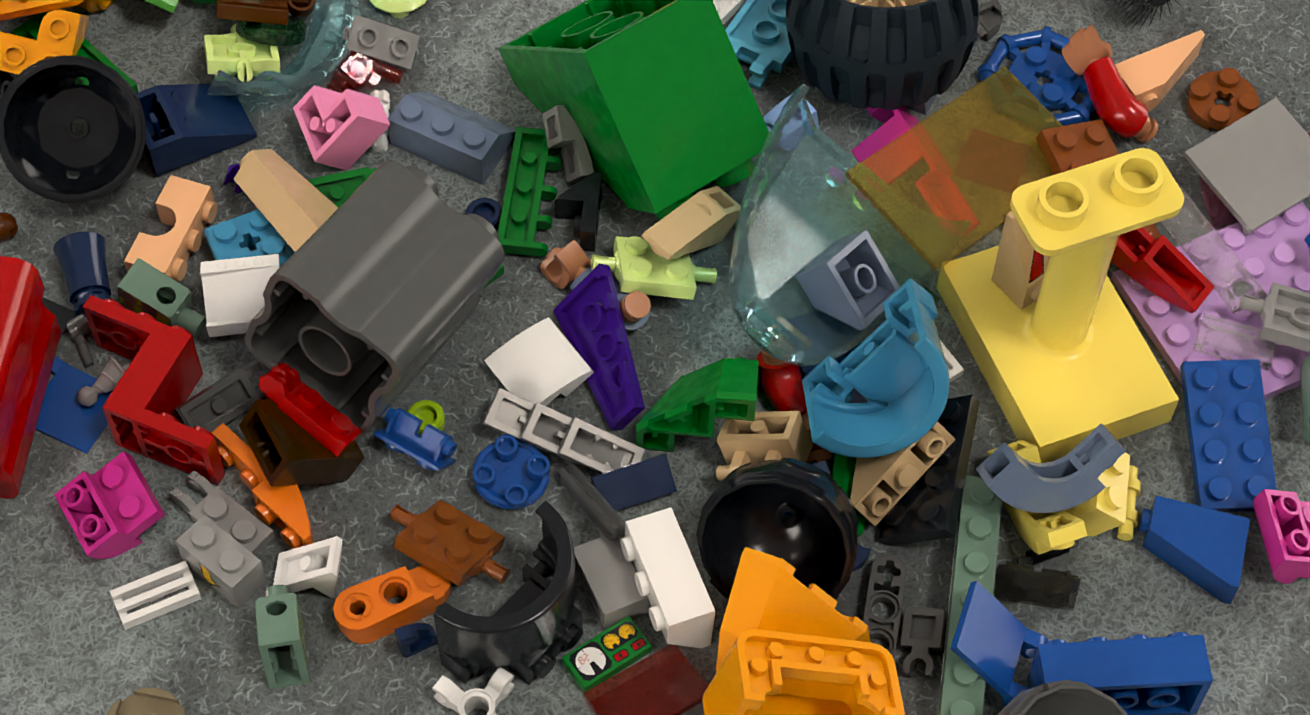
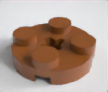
[1186,68,1260,130]

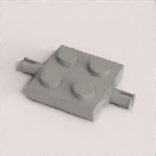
[1238,282,1310,353]

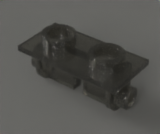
[994,561,1081,611]

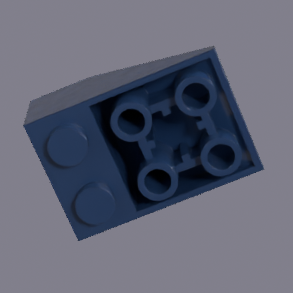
[136,83,257,176]

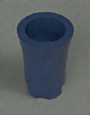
[53,231,111,317]

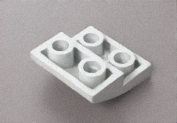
[484,317,594,406]

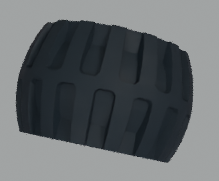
[786,0,979,110]

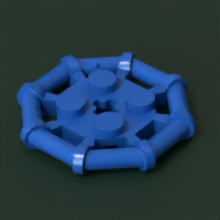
[977,26,1095,134]

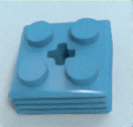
[204,209,295,267]

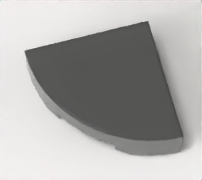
[978,0,1002,42]

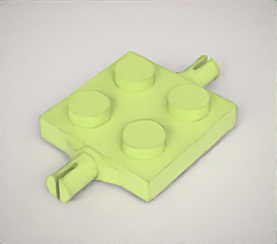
[204,24,280,82]
[591,236,717,300]

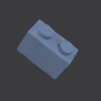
[795,229,900,330]

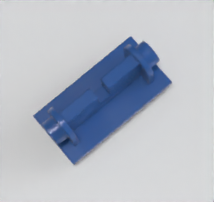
[373,408,457,471]

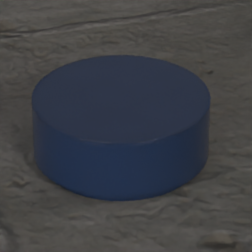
[466,198,502,230]

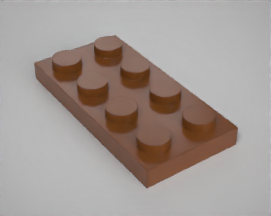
[1036,119,1160,239]

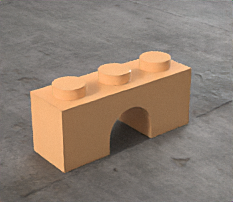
[124,175,218,282]

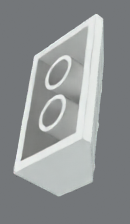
[620,507,715,648]

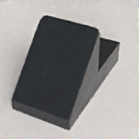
[555,172,602,252]

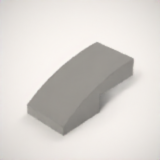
[543,105,594,183]

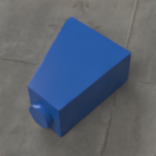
[1138,495,1250,604]

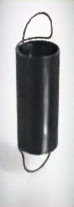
[1017,540,1078,566]

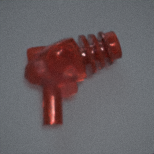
[326,51,404,93]

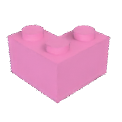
[293,85,390,170]

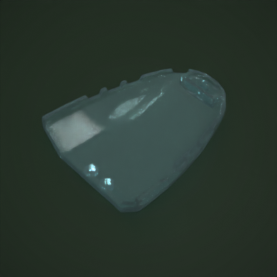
[729,83,970,366]

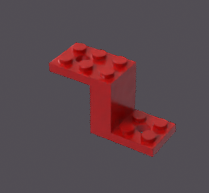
[83,295,225,486]

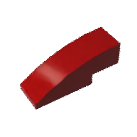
[1111,227,1215,313]

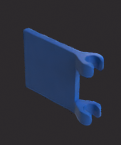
[36,356,112,454]
[950,581,1048,706]

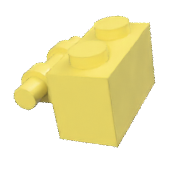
[1064,453,1141,541]

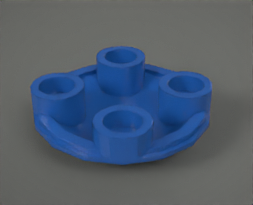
[473,435,550,509]

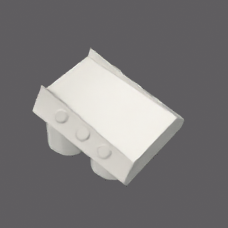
[200,254,280,337]

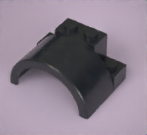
[434,501,583,685]

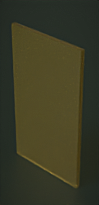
[845,66,1063,272]

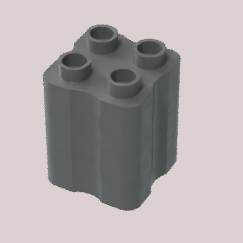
[245,161,505,434]

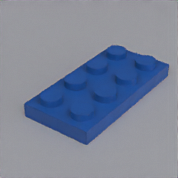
[1180,359,1277,512]

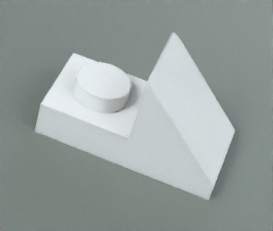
[273,536,343,599]

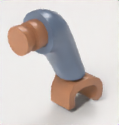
[540,239,651,331]

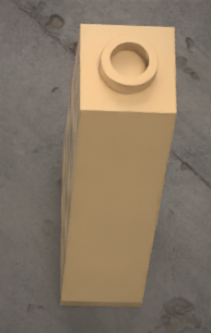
[234,149,338,252]

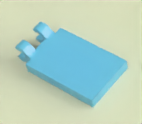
[725,0,793,90]

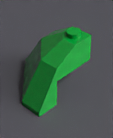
[636,357,759,452]

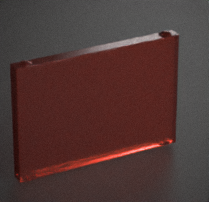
[584,644,708,715]

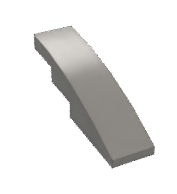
[482,388,645,474]

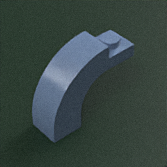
[976,423,1126,513]

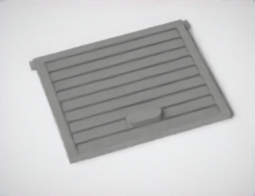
[1183,98,1310,234]

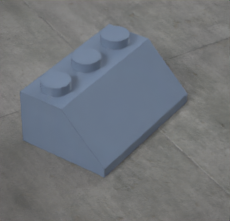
[388,91,516,185]

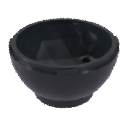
[0,56,146,203]

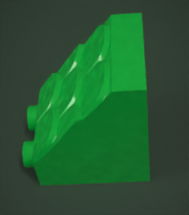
[498,0,774,221]

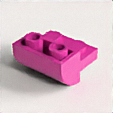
[54,451,165,559]
[1253,489,1310,584]

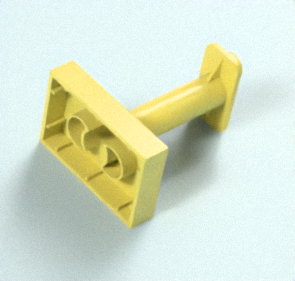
[936,148,1184,463]

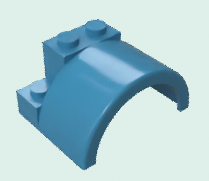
[802,278,950,458]

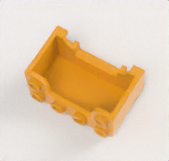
[702,629,905,715]

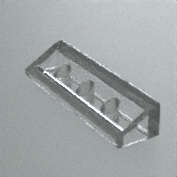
[1161,181,1268,314]

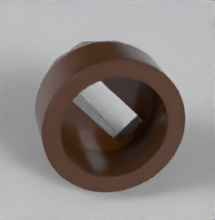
[287,0,315,19]
[0,212,18,243]

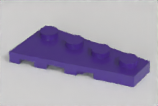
[553,263,645,431]

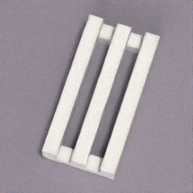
[110,560,201,630]

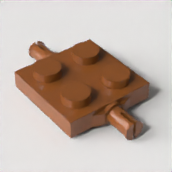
[389,499,510,587]

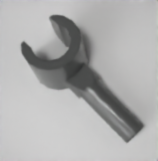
[67,314,94,368]

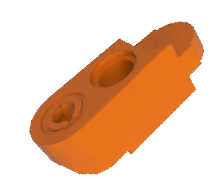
[333,565,452,644]

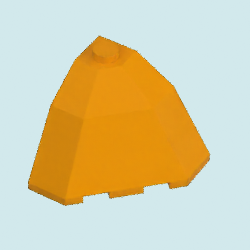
[716,547,871,672]

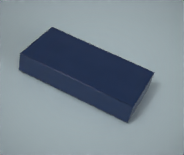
[590,454,677,511]

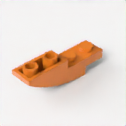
[211,423,314,549]

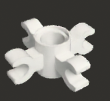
[432,667,515,715]

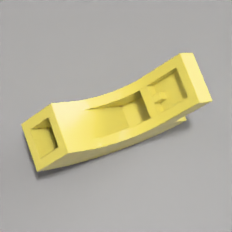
[987,440,1088,555]

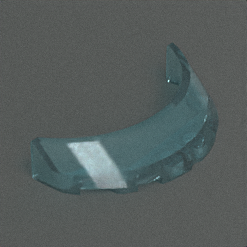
[207,0,361,96]

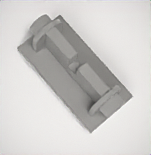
[343,15,420,70]

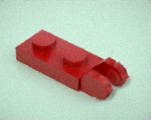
[258,362,362,457]

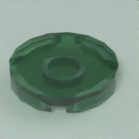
[236,16,307,46]

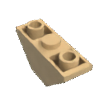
[850,421,956,526]

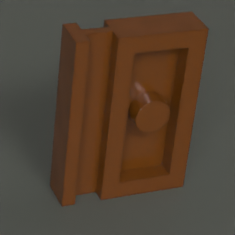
[215,0,289,25]

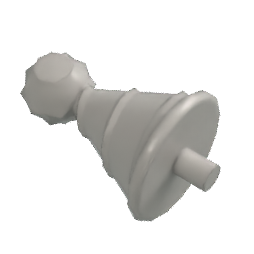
[77,356,130,407]

